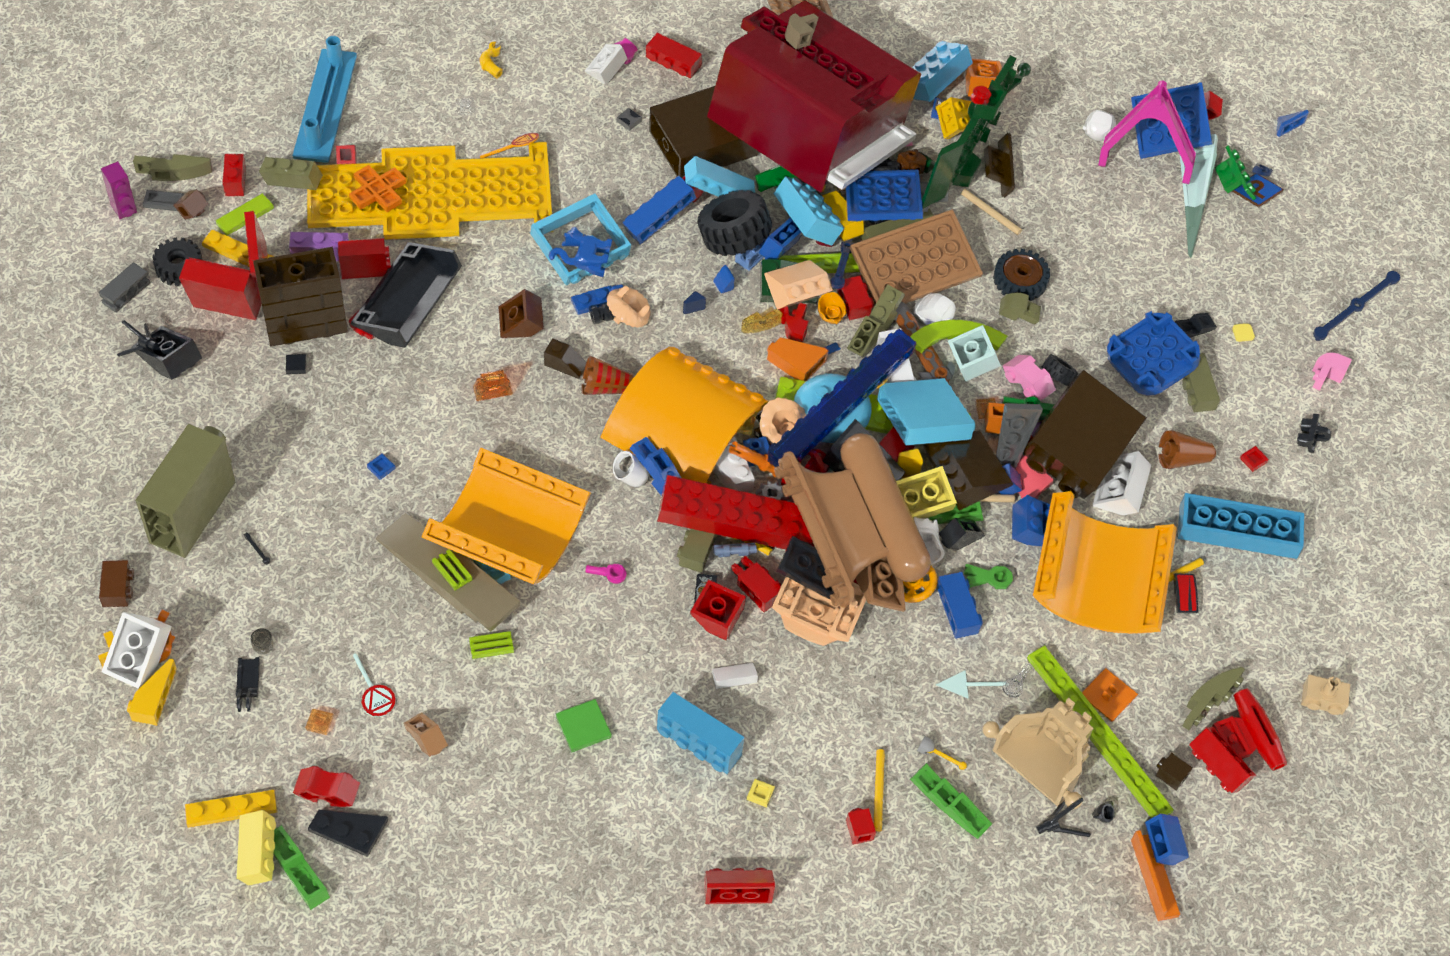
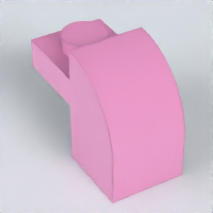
[1312,353,1352,390]

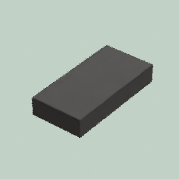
[143,190,184,211]

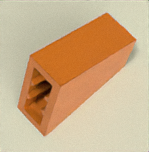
[767,337,828,381]

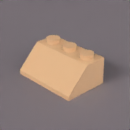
[764,260,833,310]

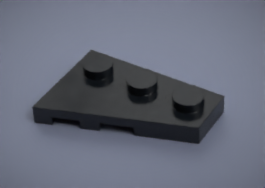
[308,809,389,857]

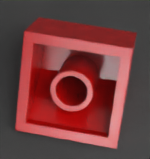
[690,580,746,641]

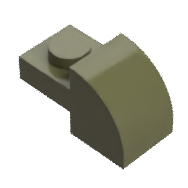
[999,293,1041,324]

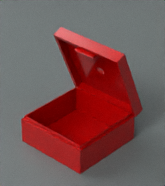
[179,211,268,321]

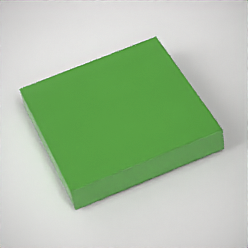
[556,699,612,753]

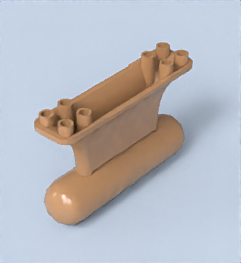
[774,433,931,608]

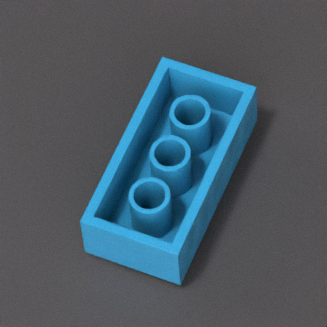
[912,41,973,102]
[657,692,744,775]

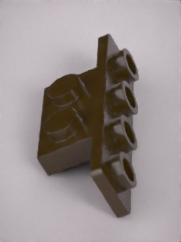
[984,132,1015,198]

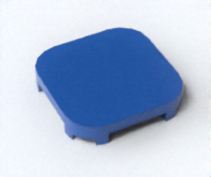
[1107,311,1200,396]

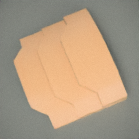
[772,577,866,646]

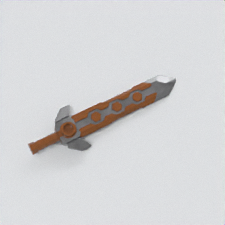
[895,302,958,397]

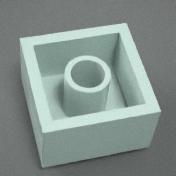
[948,325,1001,382]

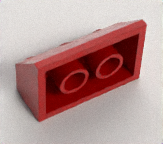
[704,868,775,904]

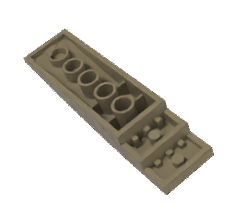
[376,513,521,632]

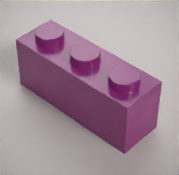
[100,161,137,219]

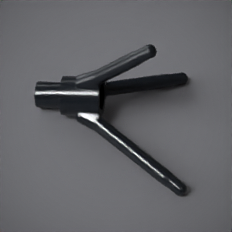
[117,320,159,357]
[1036,798,1091,837]

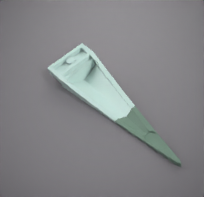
[1179,134,1218,258]

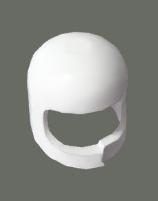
[613,451,650,487]

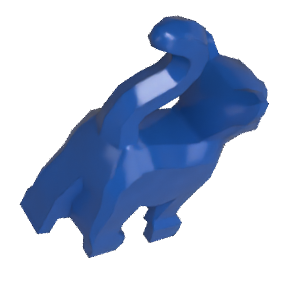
[548,227,613,277]

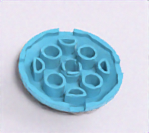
[794,373,871,443]

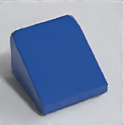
[713,265,735,293]

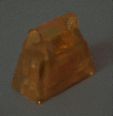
[473,370,513,401]

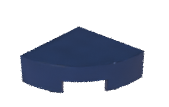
[1252,163,1273,176]

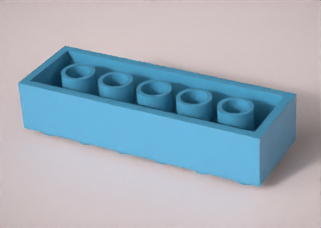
[1177,493,1304,559]

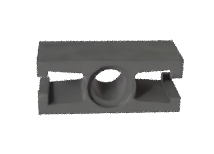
[99,262,150,312]

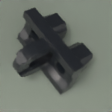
[1297,413,1332,453]

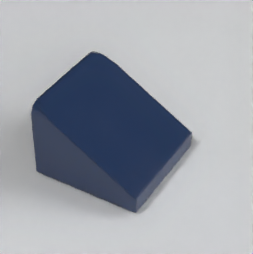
[683,291,706,315]

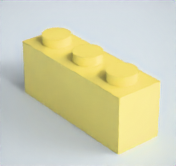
[237,810,276,885]

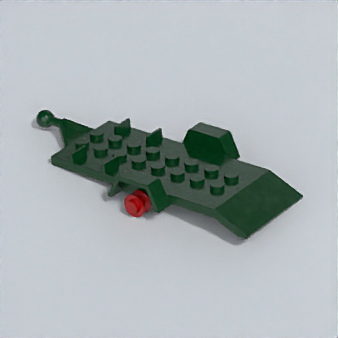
[922,55,1031,209]

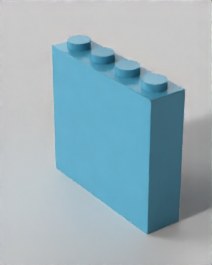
[877,378,975,445]

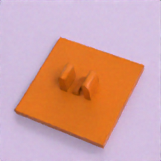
[1082,668,1138,722]

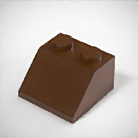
[498,289,544,338]

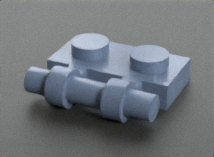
[713,543,757,557]

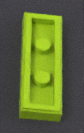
[215,193,274,236]

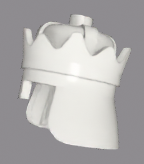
[914,517,945,565]

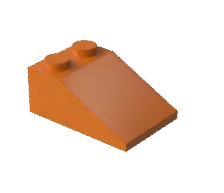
[965,59,1002,98]

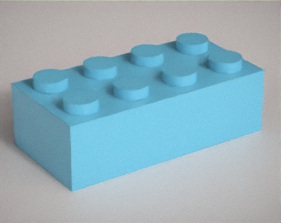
[773,176,844,246]

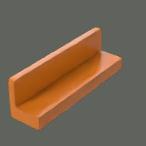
[1131,830,1180,921]

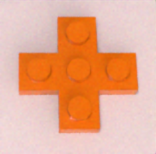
[349,165,406,212]

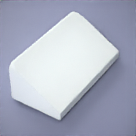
[712,663,758,689]

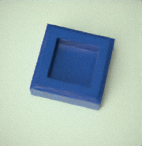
[367,453,396,480]

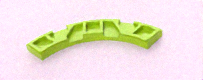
[906,320,1008,353]

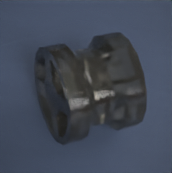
[250,628,274,654]

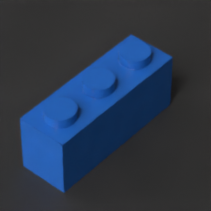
[758,217,803,260]
[937,572,983,639]

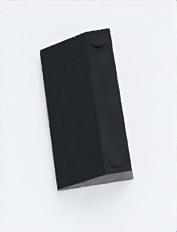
[351,242,462,348]

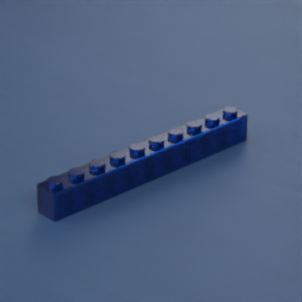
[767,328,917,467]

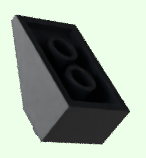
[131,326,202,380]

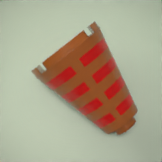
[581,356,634,395]

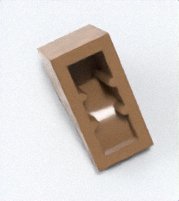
[403,712,448,757]

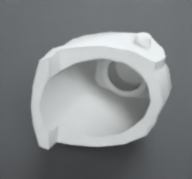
[1083,110,1116,141]
[911,293,956,325]

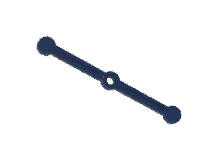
[831,238,854,289]
[1313,271,1400,341]

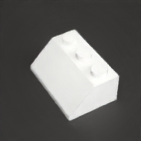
[1093,451,1151,515]
[101,612,172,689]

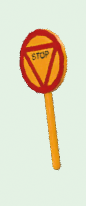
[480,133,539,159]

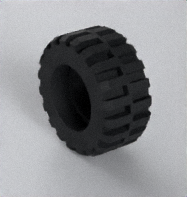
[697,190,772,256]

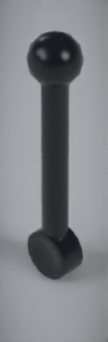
[243,532,271,565]

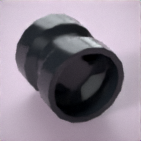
[589,302,613,325]

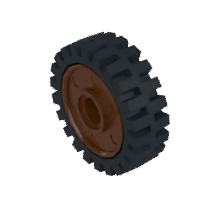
[993,248,1050,301]

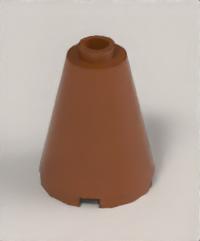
[1158,430,1216,469]

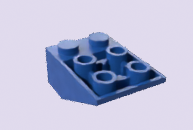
[1012,495,1050,546]

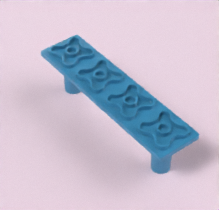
[293,36,357,163]

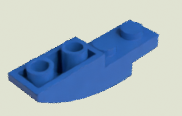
[630,437,681,496]

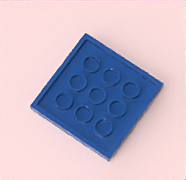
[1131,82,1212,159]
[846,170,923,222]

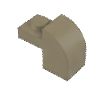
[785,13,818,49]

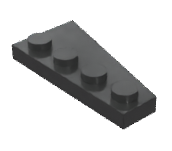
[996,403,1043,469]

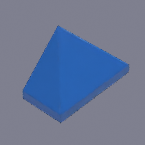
[1277,110,1309,137]

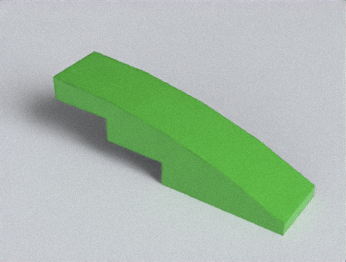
[910,763,992,839]

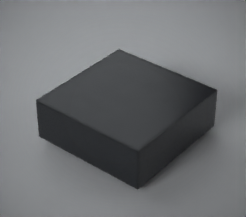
[286,354,307,375]

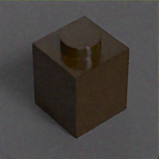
[1155,752,1193,791]

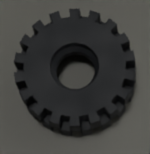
[152,237,203,286]

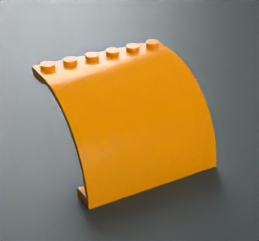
[600,346,768,484]
[422,447,591,584]
[1033,491,1177,634]

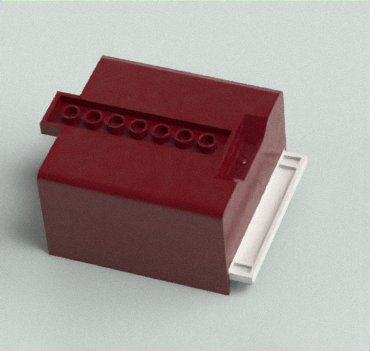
[707,0,921,193]

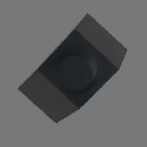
[939,518,985,550]

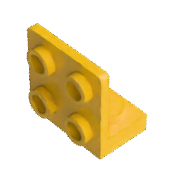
[936,97,972,139]

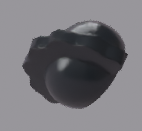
[1092,801,1115,823]

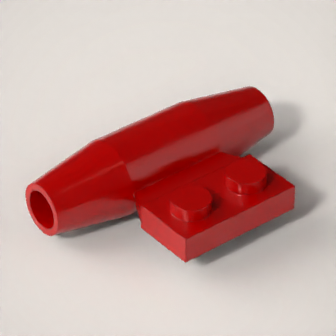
[1212,688,1287,771]

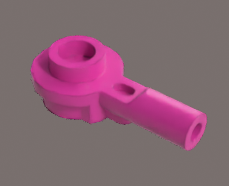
[585,564,627,584]

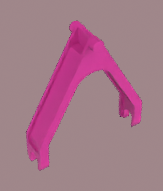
[1098,80,1196,184]

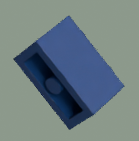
[1145,814,1189,866]

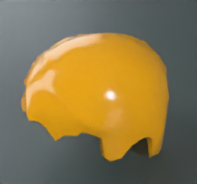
[818,292,846,325]

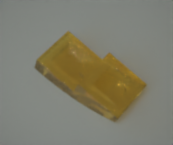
[741,308,782,333]

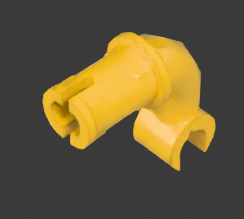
[479,42,503,79]

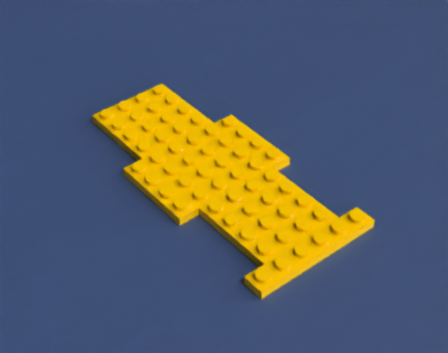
[307,142,553,240]

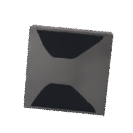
[617,108,642,131]

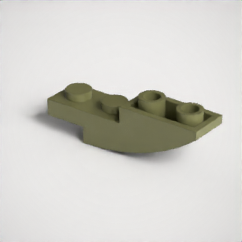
[133,154,213,181]
[847,284,905,358]
[1182,667,1245,730]

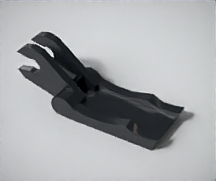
[236,657,260,712]

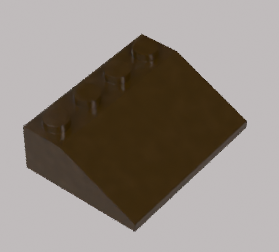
[923,430,1013,511]

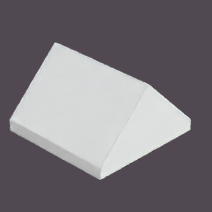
[585,44,627,85]

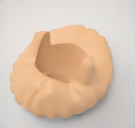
[607,286,650,328]
[759,398,810,451]

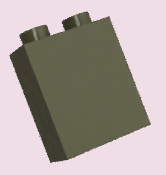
[135,424,236,558]

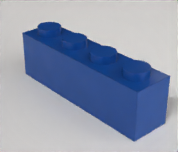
[622,176,696,244]

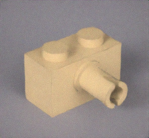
[1301,675,1350,715]

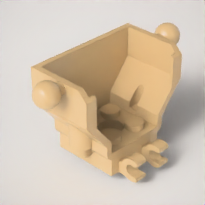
[982,698,1094,809]

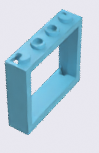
[530,194,631,285]

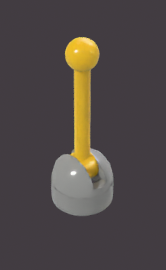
[917,736,967,770]

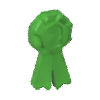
[964,564,1013,589]

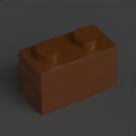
[99,560,134,607]

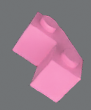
[1003,355,1056,401]

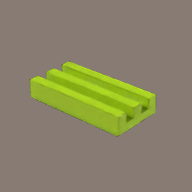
[432,549,472,591]
[469,631,514,659]

